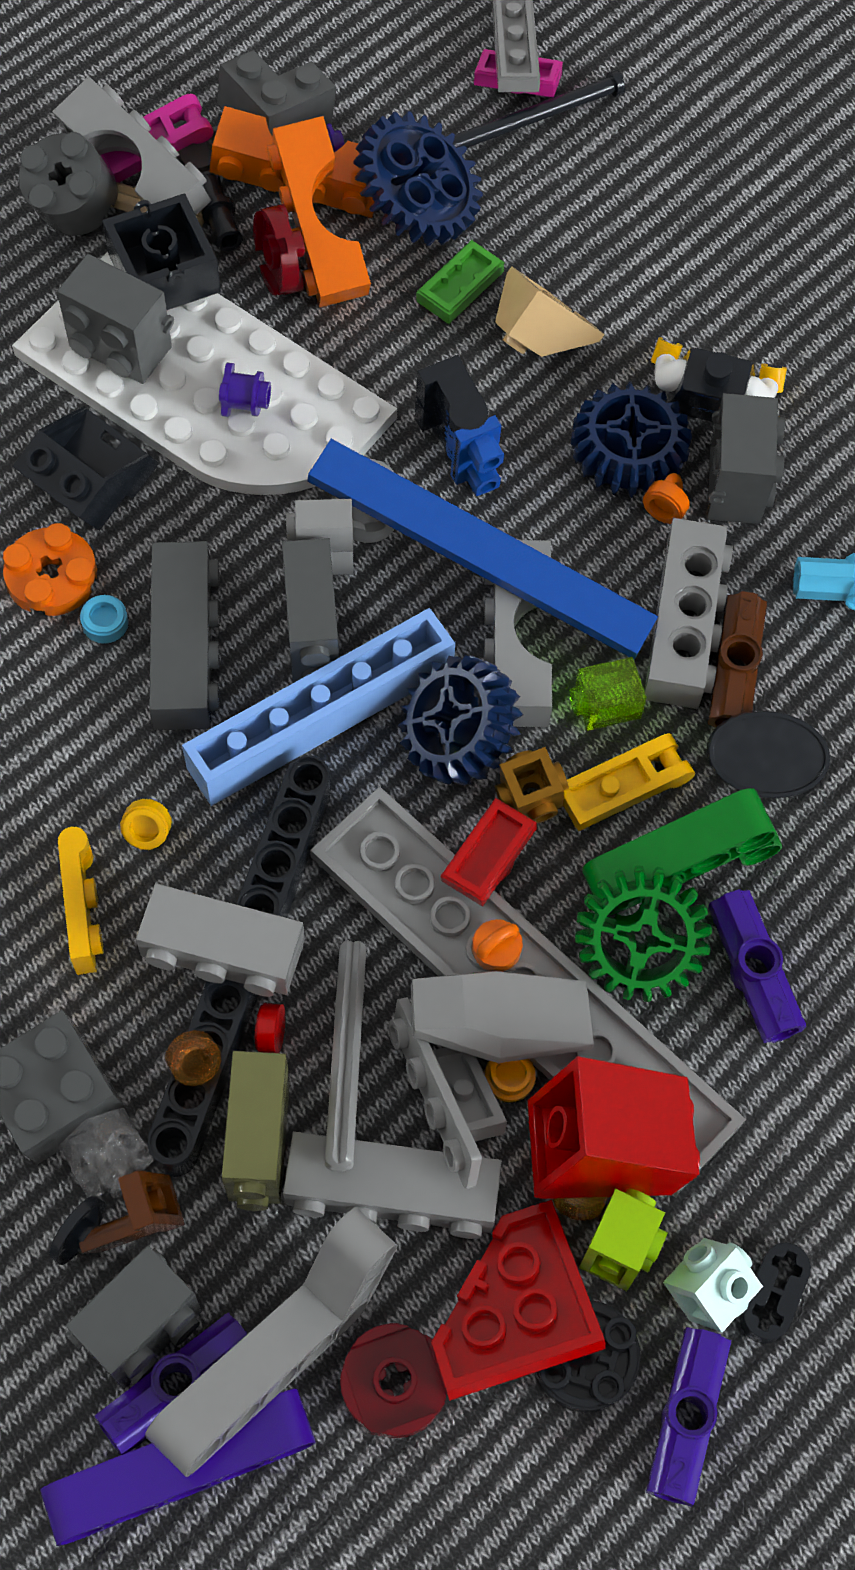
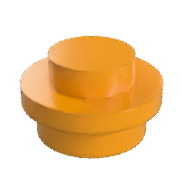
[485,1059,536,1102]

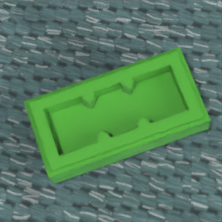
[416,240,505,324]

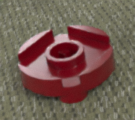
[253,204,305,296]
[340,1323,447,1438]

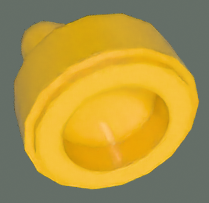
[120,799,172,850]

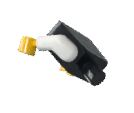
[651,337,787,422]

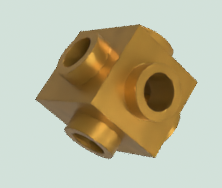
[495,747,569,824]

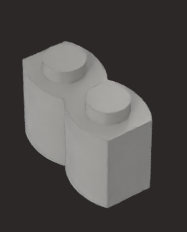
[286,499,354,575]

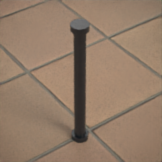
[442,70,625,148]

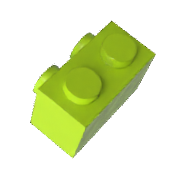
[579,1189,668,1291]

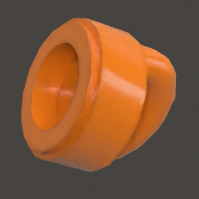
[643,473,690,524]
[472,919,523,972]

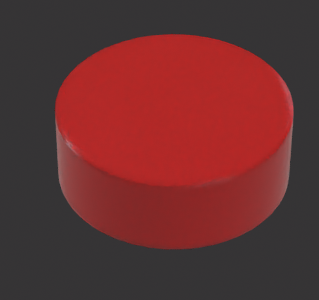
[255,1002,286,1053]

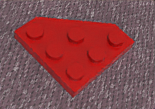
[431,1200,606,1401]

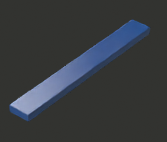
[307,438,658,660]

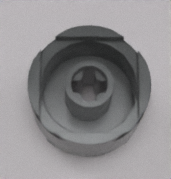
[19,132,118,236]

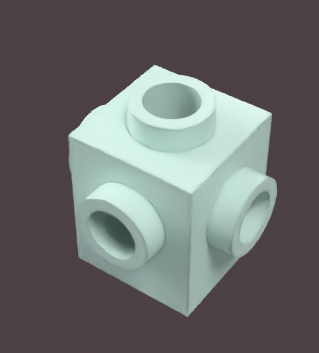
[663,1238,763,1332]

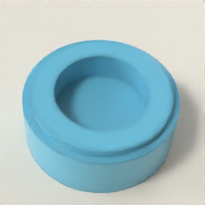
[80,595,129,643]

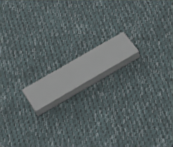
[491,0,540,92]

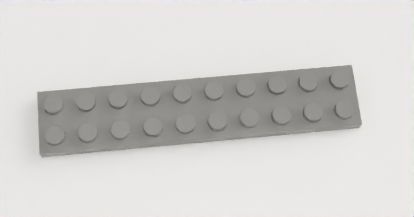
[310,786,746,1197]

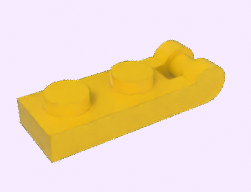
[563,733,695,832]
[58,827,104,975]

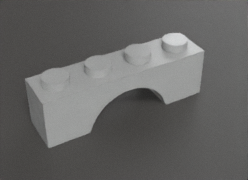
[52,76,211,215]
[484,540,552,727]

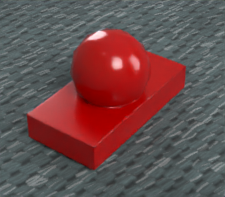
[441,798,537,907]

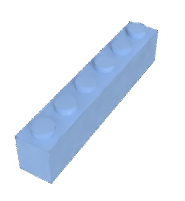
[182,608,455,806]

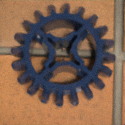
[570,381,692,498]
[397,655,523,785]

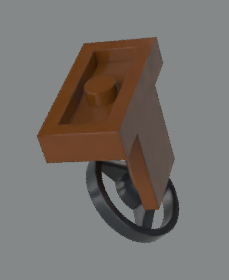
[49,1171,185,1265]

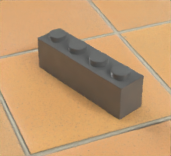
[149,541,220,730]

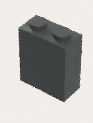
[282,538,339,683]

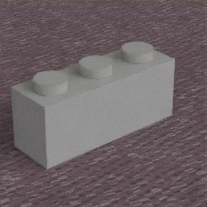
[136,883,305,997]

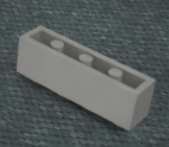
[283,1131,502,1239]

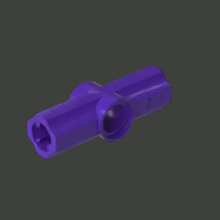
[708,889,806,1043]
[94,1313,247,1455]
[646,1327,731,1507]

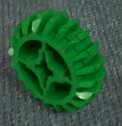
[575,865,712,1002]

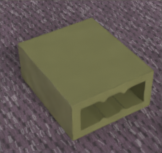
[222,1051,290,1211]

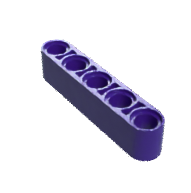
[40,1389,316,1546]

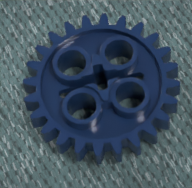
[353,111,483,246]

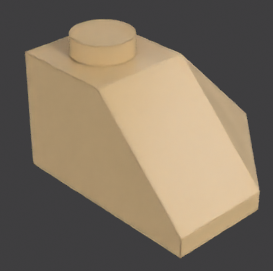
[495,266,605,357]

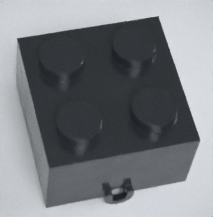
[102,193,221,310]

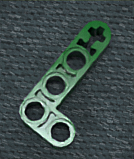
[582,788,782,915]

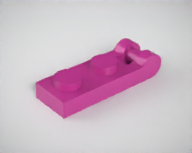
[100,94,214,182]

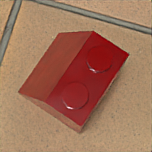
[527,1056,700,1199]

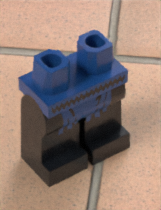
[414,355,504,496]

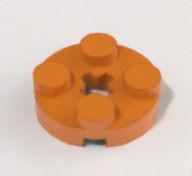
[3,523,97,616]

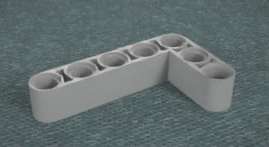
[145,1207,398,1477]

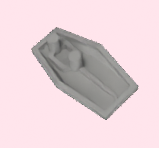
[411,970,594,1063]

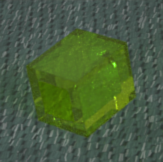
[569,657,646,731]

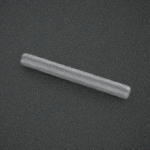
[325,940,366,1172]

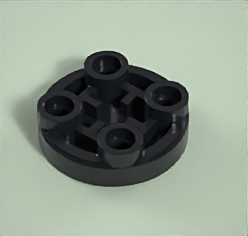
[535,1300,641,1412]

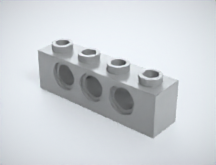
[643,518,733,709]

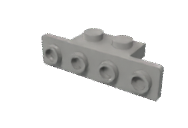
[389,997,507,1189]

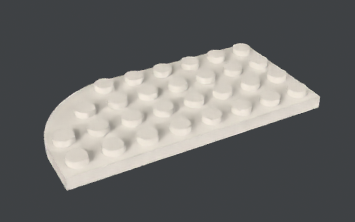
[12,252,397,495]

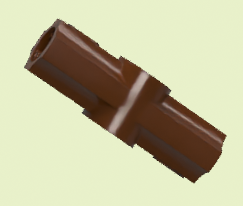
[708,591,767,728]

